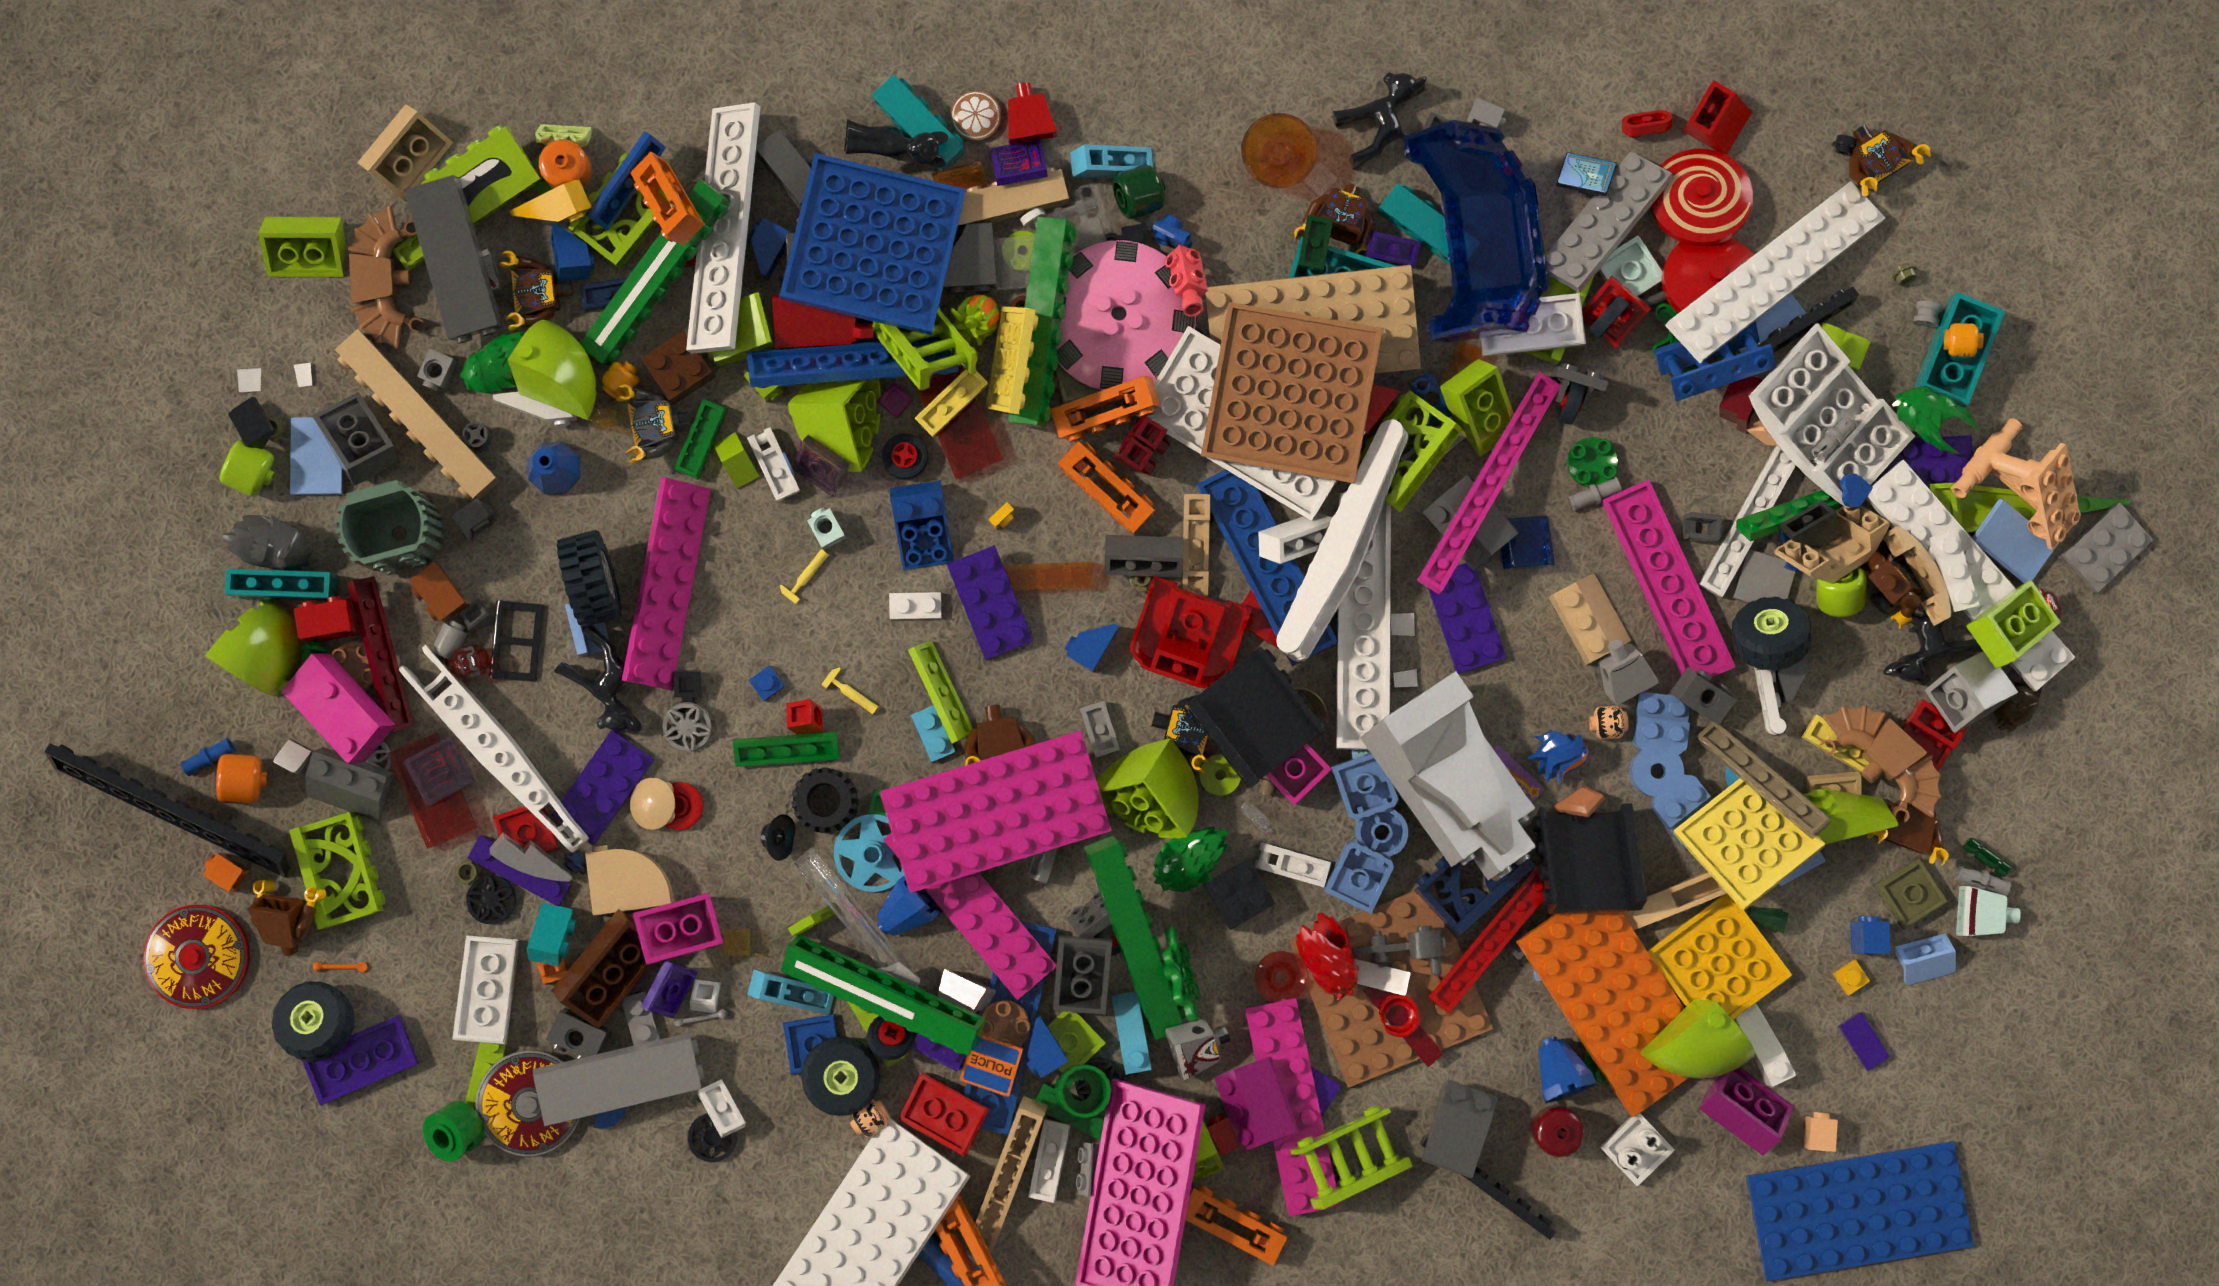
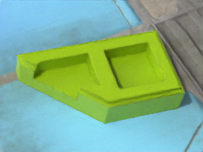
[788,904,837,937]

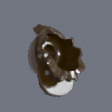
[1994,669,2043,732]

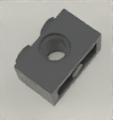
[1670,667,1737,725]
[546,1008,611,1059]

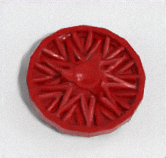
[665,782,704,830]

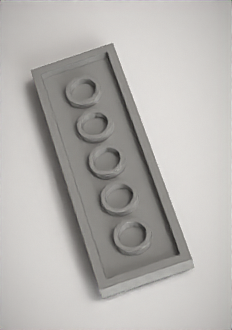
[1538,152,1673,293]

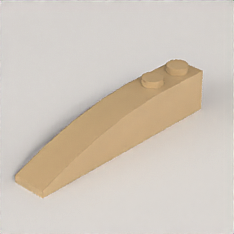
[975,1096,1048,1254]

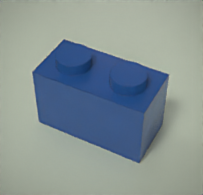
[1850,916,1891,954]

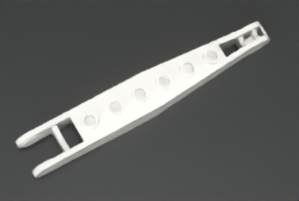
[1276,419,1408,662]
[399,644,589,853]

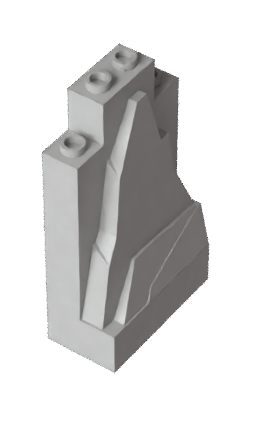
[1360,671,1536,880]

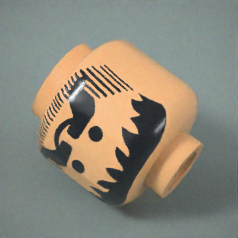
[1589,705,1629,740]
[850,1099,891,1138]

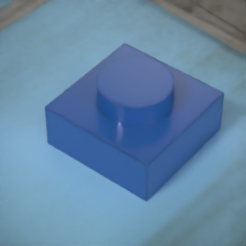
[748,665,785,701]

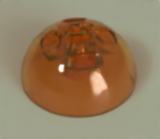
[1241,113,1318,189]

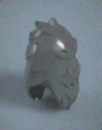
[222,515,314,571]

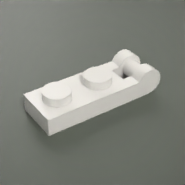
[747,427,800,502]
[1754,667,1786,735]
[1254,842,1331,888]

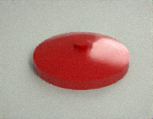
[1661,238,1754,313]

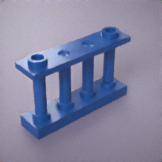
[1654,321,1776,402]

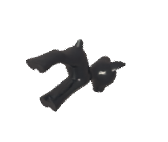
[1332,72,1427,170]
[844,119,949,168]
[1883,614,1982,686]
[554,625,641,731]

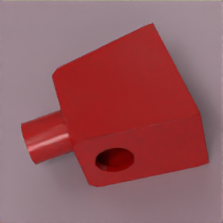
[1008,82,1057,145]

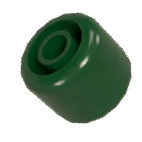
[1112,164,1165,220]

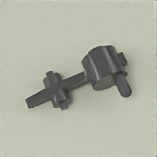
[1351,925,1446,977]

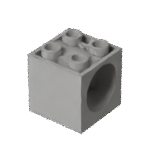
[1924,651,2018,733]

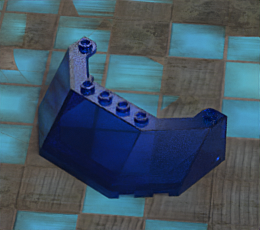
[1403,120,1549,342]

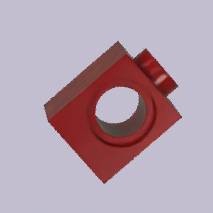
[786,699,823,735]
[1206,1112,1239,1156]

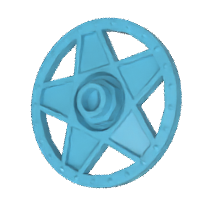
[834,814,904,892]

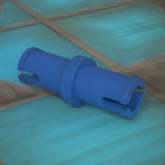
[181,738,235,776]

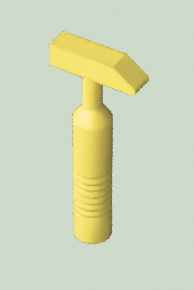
[780,549,829,605]
[821,667,879,715]

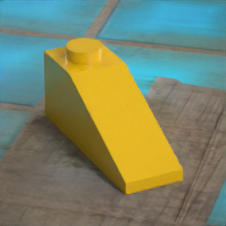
[510,180,592,223]

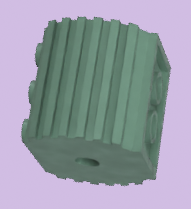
[335,480,445,575]

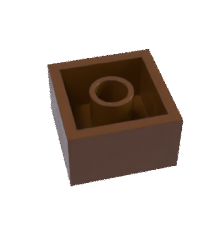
[641,330,716,405]

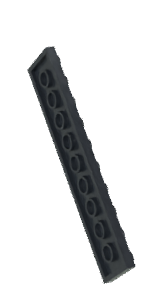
[44,743,290,878]

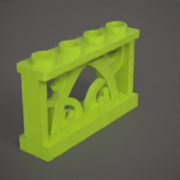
[568,152,670,270]
[1358,390,1463,512]
[289,811,386,930]

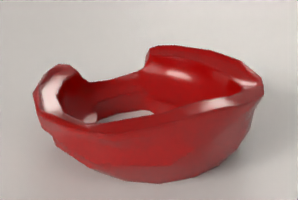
[1379,994,1420,1037]

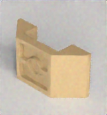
[1774,505,1890,584]

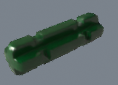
[1963,838,2012,876]

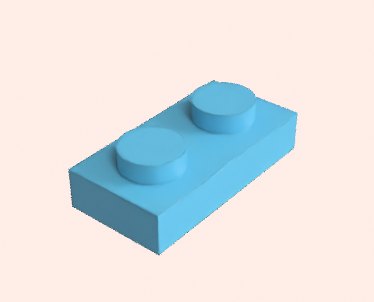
[911,705,955,763]

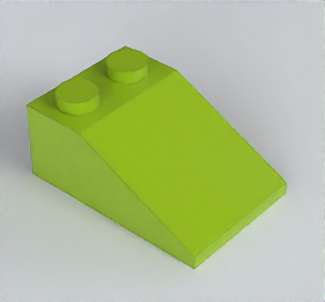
[1440,359,1514,457]
[1966,579,2061,669]
[1803,788,1898,844]

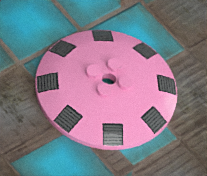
[1056,240,1196,392]

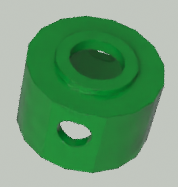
[1054,1064,1111,1118]
[422,1101,484,1162]

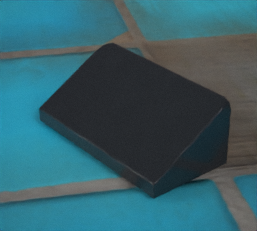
[228,397,275,449]

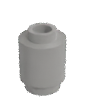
[433,620,468,660]

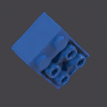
[890,480,954,570]

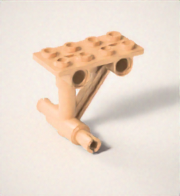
[1951,418,2081,550]

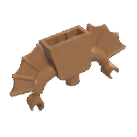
[348,205,424,350]
[1820,705,1942,823]

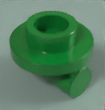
[301,642,328,661]

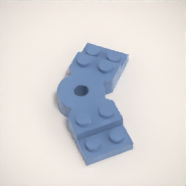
[1629,692,1711,849]
[1324,753,1408,914]

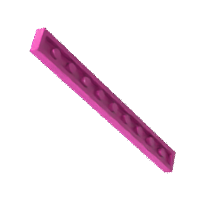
[1417,371,1560,594]

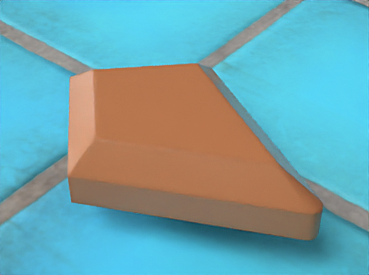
[1553,786,1605,817]

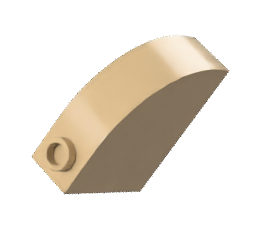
[585,845,674,915]

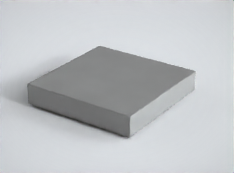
[1732,549,1795,603]

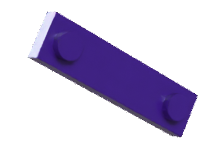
[467,835,572,906]

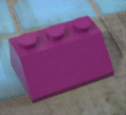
[1214,1056,1299,1153]
[1699,1067,1794,1156]

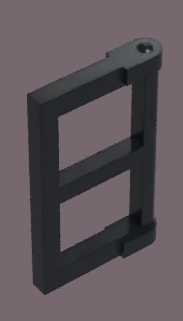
[489,600,543,682]

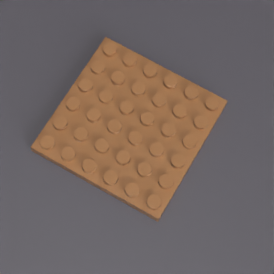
[1201,302,1383,484]
[1288,883,1493,1088]

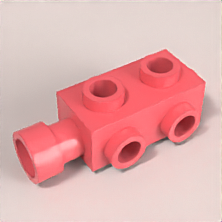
[1165,244,1208,317]

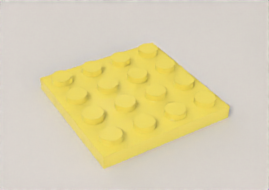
[985,306,1038,414]
[1673,778,1825,911]

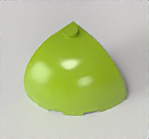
[508,320,597,420]
[788,378,881,472]
[205,598,303,697]
[1096,738,1199,839]
[1640,999,1755,1078]

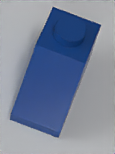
[750,217,791,281]
[550,224,594,282]
[1064,624,1119,672]
[1026,1015,1069,1078]

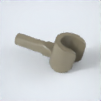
[1257,779,1275,797]

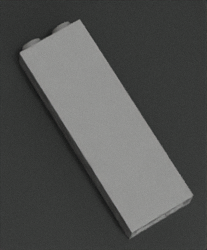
[533,1033,705,1126]

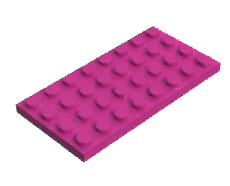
[879,731,1112,893]
[1075,1079,1206,1286]

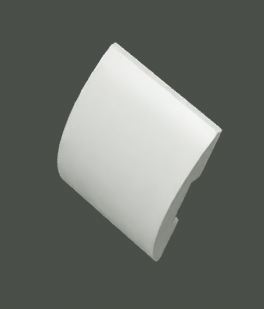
[1749,323,1915,508]

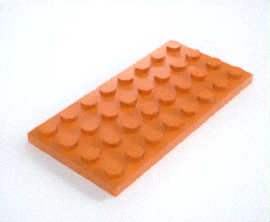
[1516,911,1688,1117]

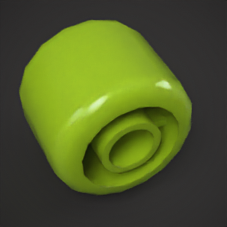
[219,440,275,497]
[1816,566,1867,618]

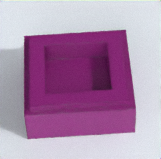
[877,383,913,419]

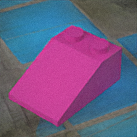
[632,893,723,965]

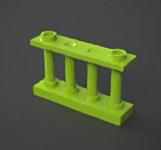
[873,307,978,390]
[1290,1105,1413,1209]

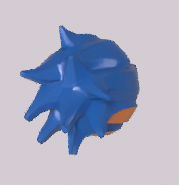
[1528,730,1589,785]

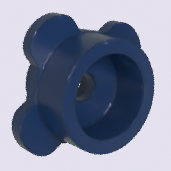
[564,852,587,875]

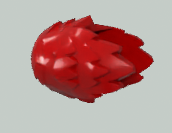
[1296,912,1359,1001]

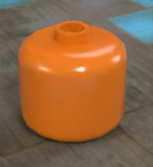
[539,139,592,189]
[216,754,267,804]

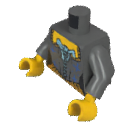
[616,384,691,465]

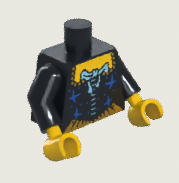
[1151,695,1210,773]

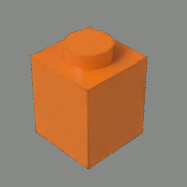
[203,853,250,892]

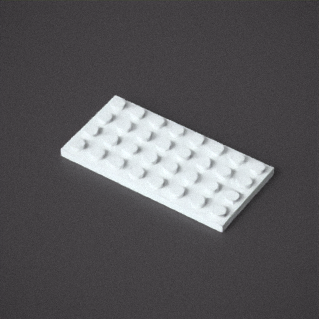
[1136,326,1366,521]
[773,1118,970,1286]

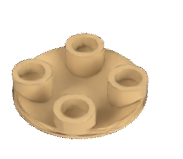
[630,778,675,830]

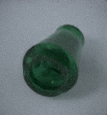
[1749,906,1789,933]

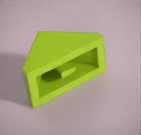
[714,432,760,489]

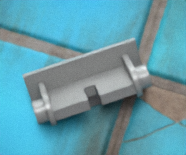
[1076,1141,1100,1197]

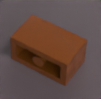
[409,562,470,623]

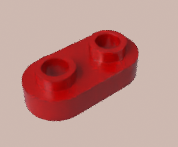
[1622,110,1673,138]

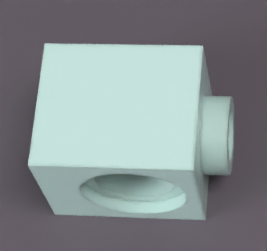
[807,508,846,550]

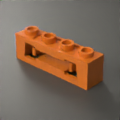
[630,152,705,246]
[1051,375,1161,442]
[1058,441,1155,536]
[1185,1185,1288,1266]
[934,1195,1007,1286]

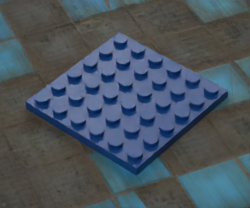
[779,153,966,335]

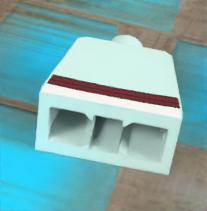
[1956,886,2020,936]

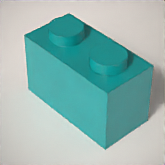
[527,903,577,967]

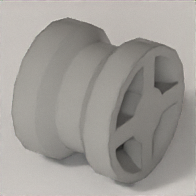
[1913,301,1942,328]

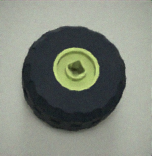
[1732,596,1812,671]
[271,981,355,1062]
[801,1036,880,1116]

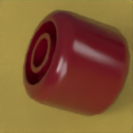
[1531,1105,1585,1158]

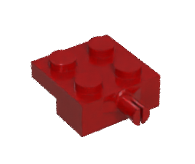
[1901,699,1968,772]

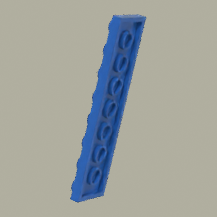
[746,337,958,388]
[1197,470,1338,667]
[964,921,1056,1135]

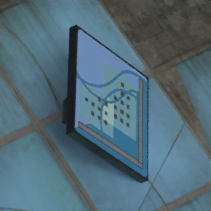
[1556,152,1617,197]

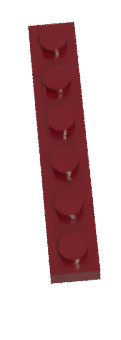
[347,576,414,732]

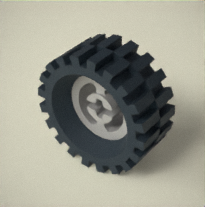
[557,530,622,628]

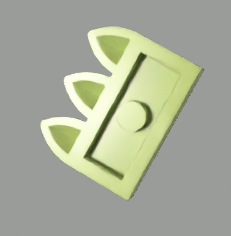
[535,124,591,147]

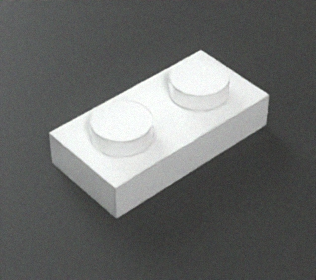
[889,592,942,620]
[698,1079,746,1138]

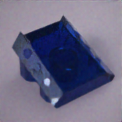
[1500,516,1555,570]

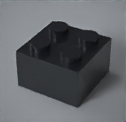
[1203,858,1276,930]

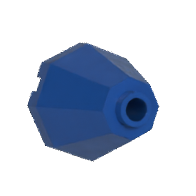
[527,442,581,495]
[877,876,943,936]
[1538,1036,1596,1104]

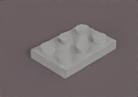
[2061,502,2153,593]

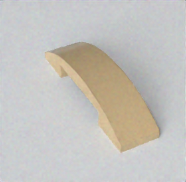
[1182,494,1210,597]
[1883,526,1951,626]

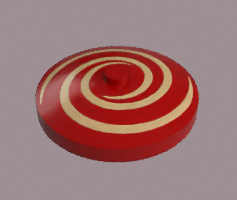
[1650,148,1753,246]

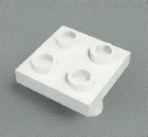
[1600,1113,1675,1186]

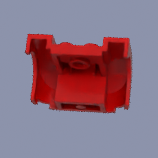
[1130,575,1252,689]

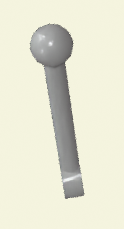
[674,1009,728,1026]

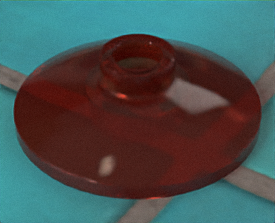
[1255,951,1307,1002]

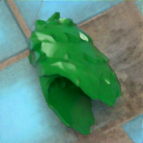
[460,332,524,393]
[1892,386,1979,454]
[1153,826,1228,892]

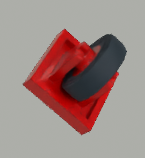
[1582,275,1651,348]

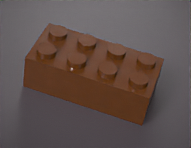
[551,909,653,1029]

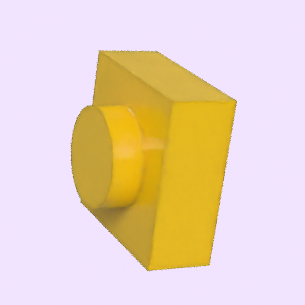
[988,502,1015,530]
[1832,959,1870,996]

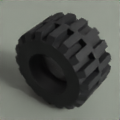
[791,767,859,833]

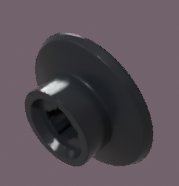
[761,814,796,861]

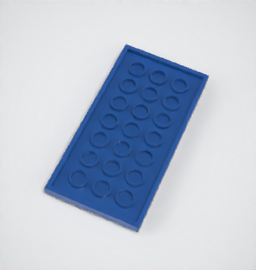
[1746,1141,1974,1281]

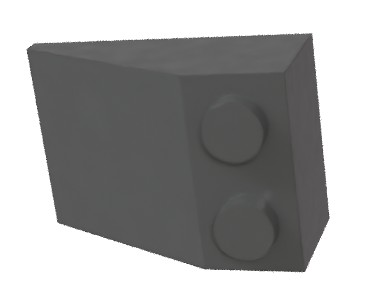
[312,392,400,486]
[1053,936,1112,1014]
[1422,1080,1498,1179]

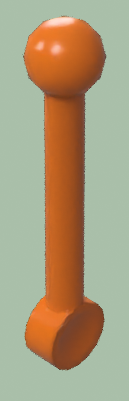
[313,962,368,972]

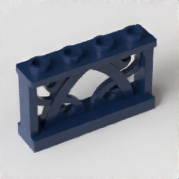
[1414,856,1536,937]

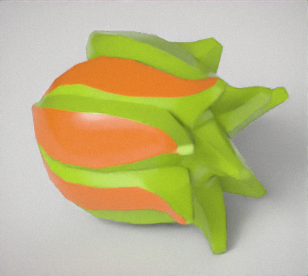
[950,294,1000,346]

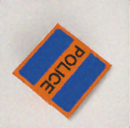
[959,1034,1023,1097]

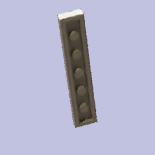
[1696,722,1831,840]

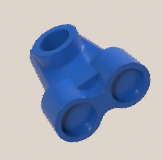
[1152,214,1193,249]

